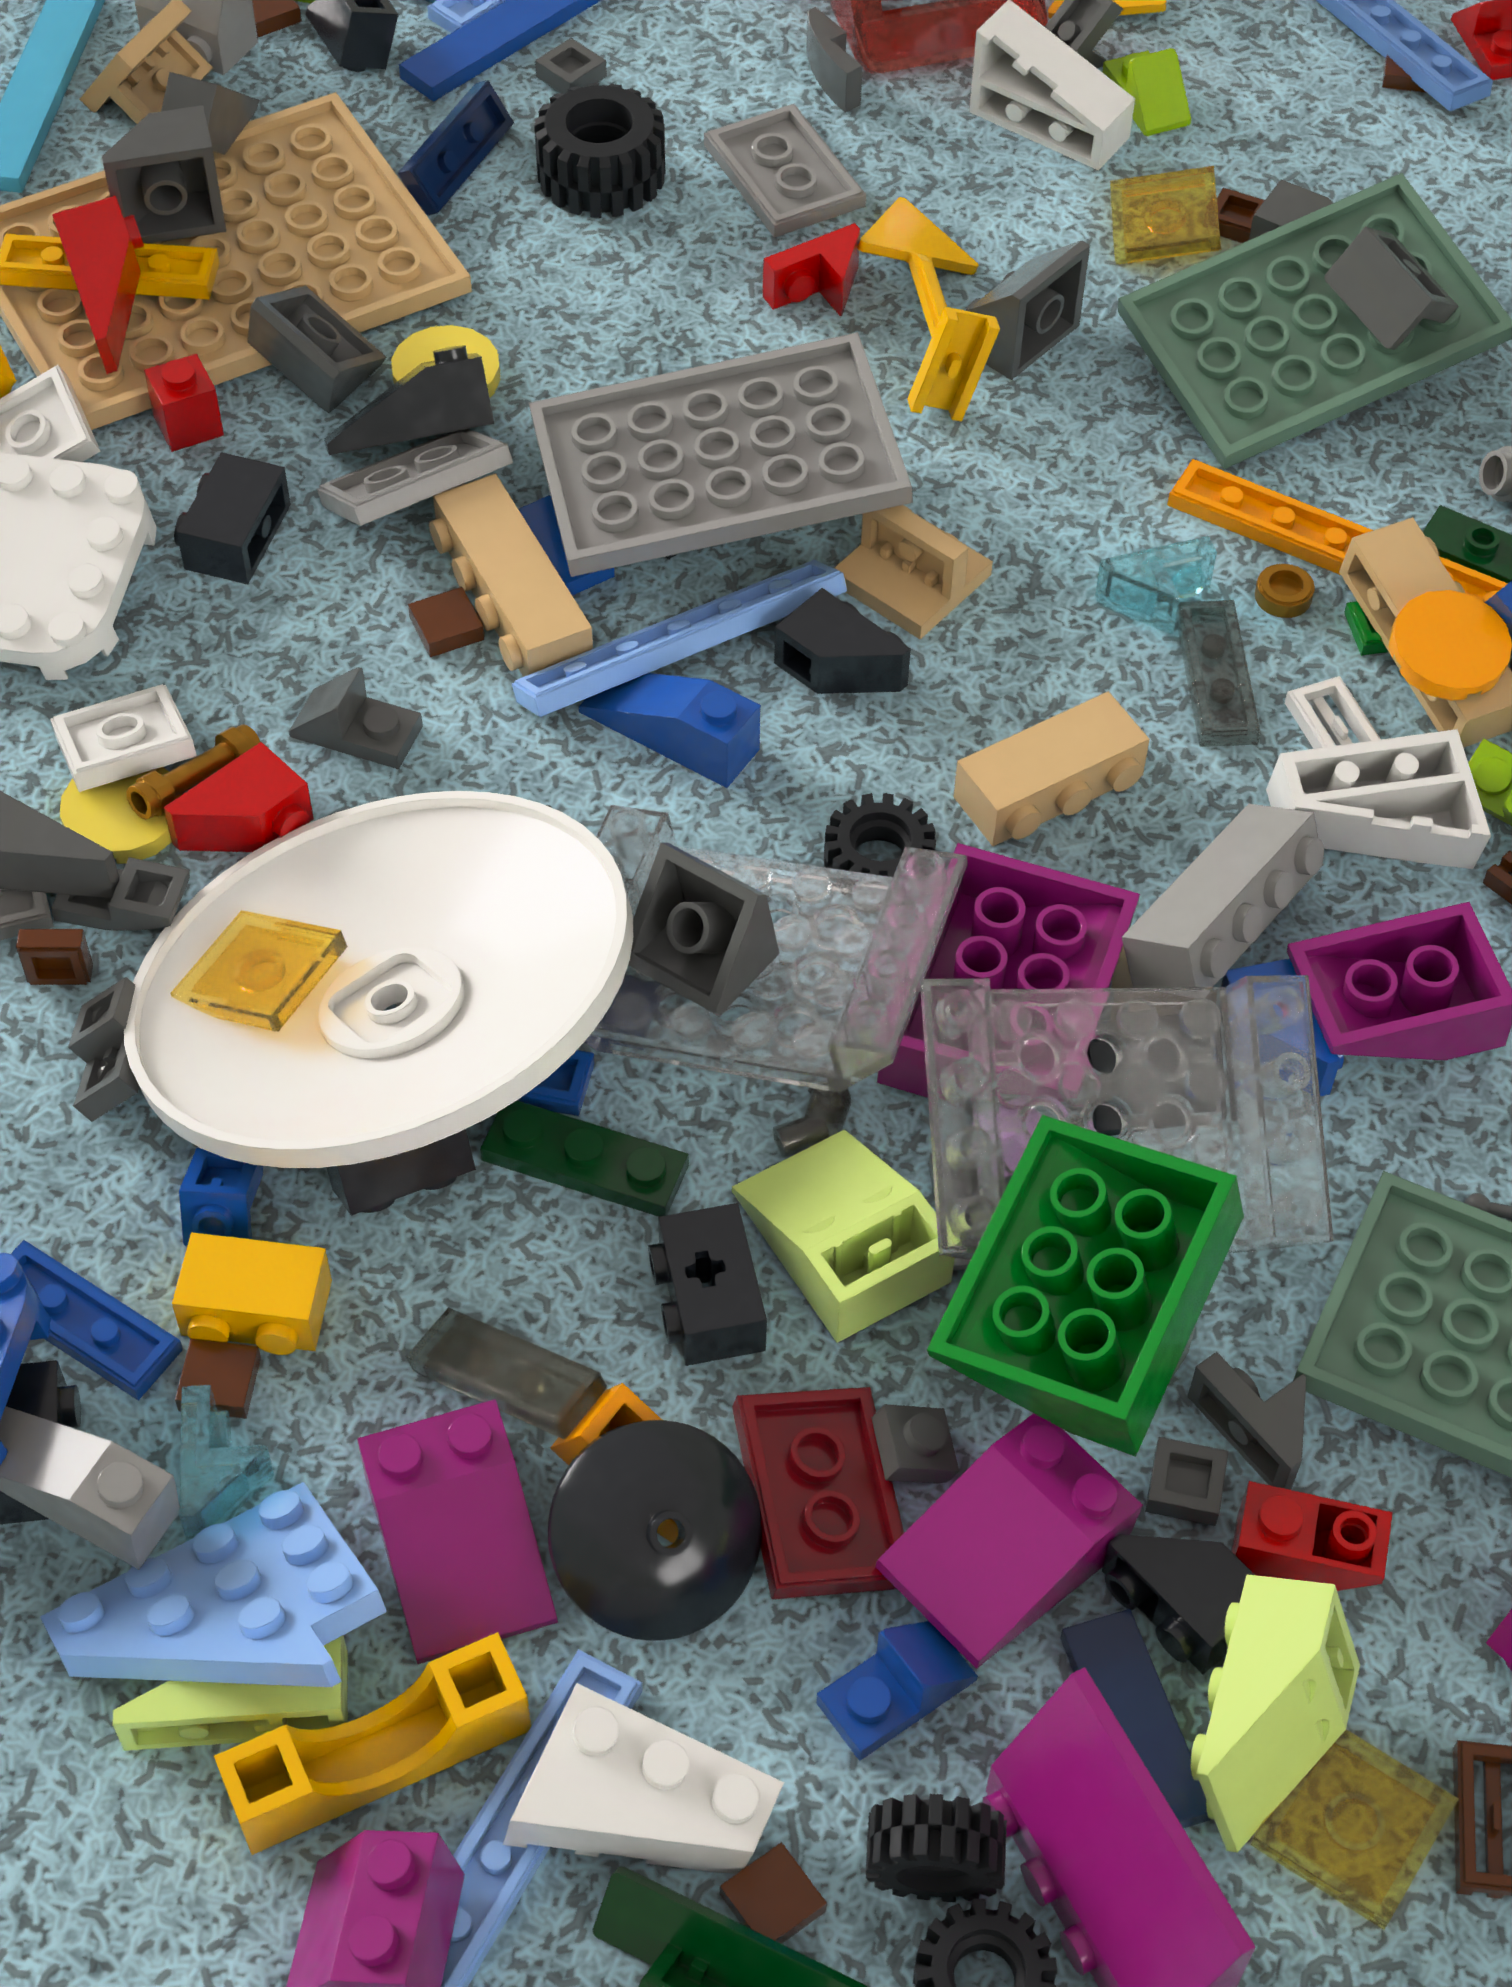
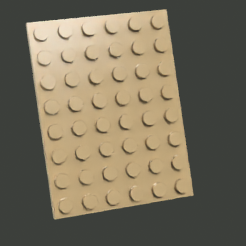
[0,92,472,430]

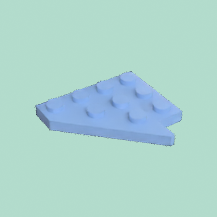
[40,1482,387,1687]

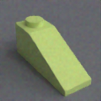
[113,1635,348,1751]

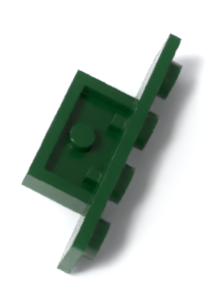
[593,1866,869,1987]

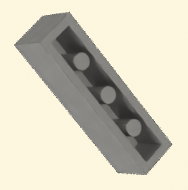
[1122,804,1324,1002]

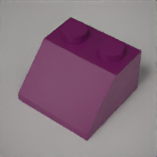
[286,1830,465,1987]

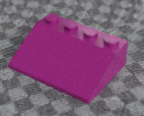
[877,843,1140,1103]
[983,1667,1256,1987]

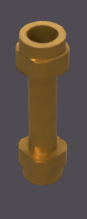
[127,724,261,819]

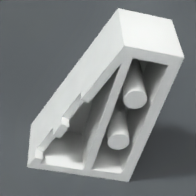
[969,0,1135,170]
[1266,729,1491,869]
[503,1683,784,1874]

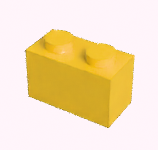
[172,1232,332,1355]

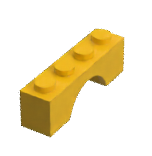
[214,1632,531,1855]

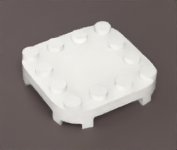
[0,452,157,680]

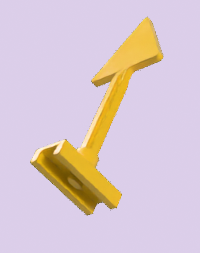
[857,197,1000,422]

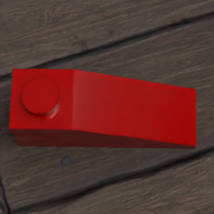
[52,196,144,374]

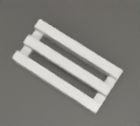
[1285,676,1381,749]

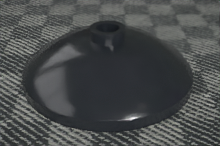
[548,1420,762,1641]

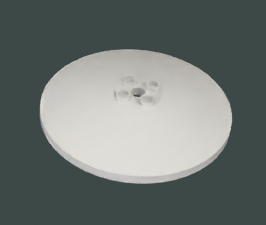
[124,791,633,1168]

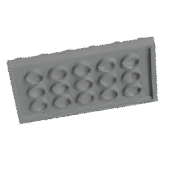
[529,332,913,577]

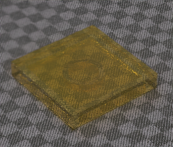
[1110,166,1221,264]
[170,910,348,1032]
[1250,1729,1459,1930]

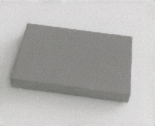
[704,104,866,238]
[317,429,513,526]

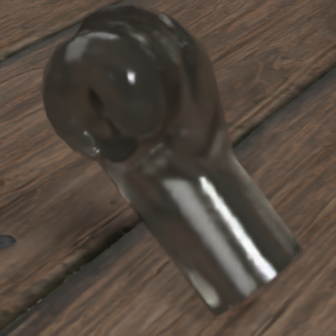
[773,1075,851,1158]

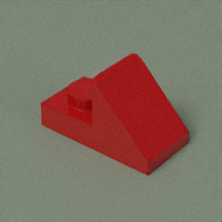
[1451,0,1512,80]
[763,223,860,317]

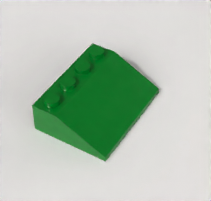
[927,1115,1244,1457]

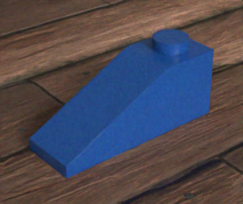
[578,673,761,788]

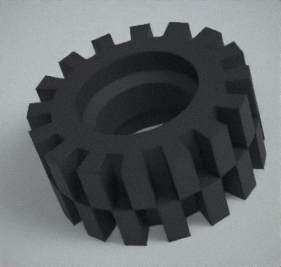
[824,793,936,909]
[865,1794,1007,1902]
[913,1898,1057,1987]

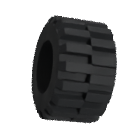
[534,83,665,218]

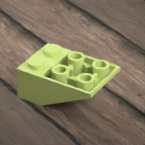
[732,1129,957,1343]
[1191,1574,1360,1852]

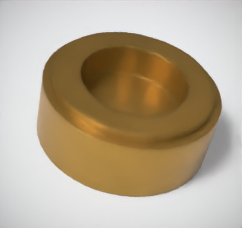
[1255,564,1315,618]

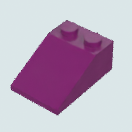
[1287,902,1512,1061]
[357,1399,558,1665]
[875,1413,1143,1669]

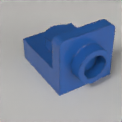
[179,1148,264,1247]

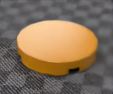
[1388,590,1512,701]

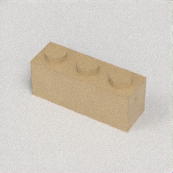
[953,691,1150,846]

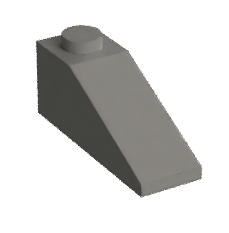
[0,1406,181,1569]

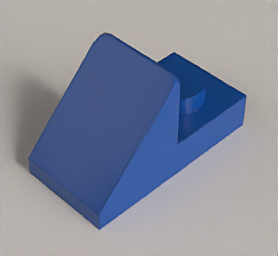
[816,1621,978,1761]

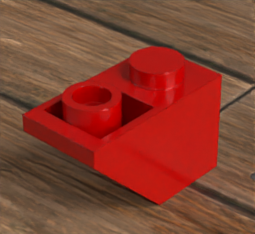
[1231,1481,1393,1591]

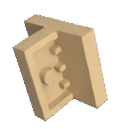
[79,0,213,124]
[834,505,993,639]

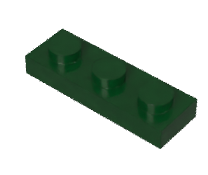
[480,1100,689,1217]

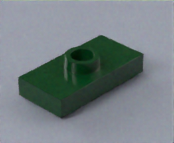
[1423,505,1512,583]

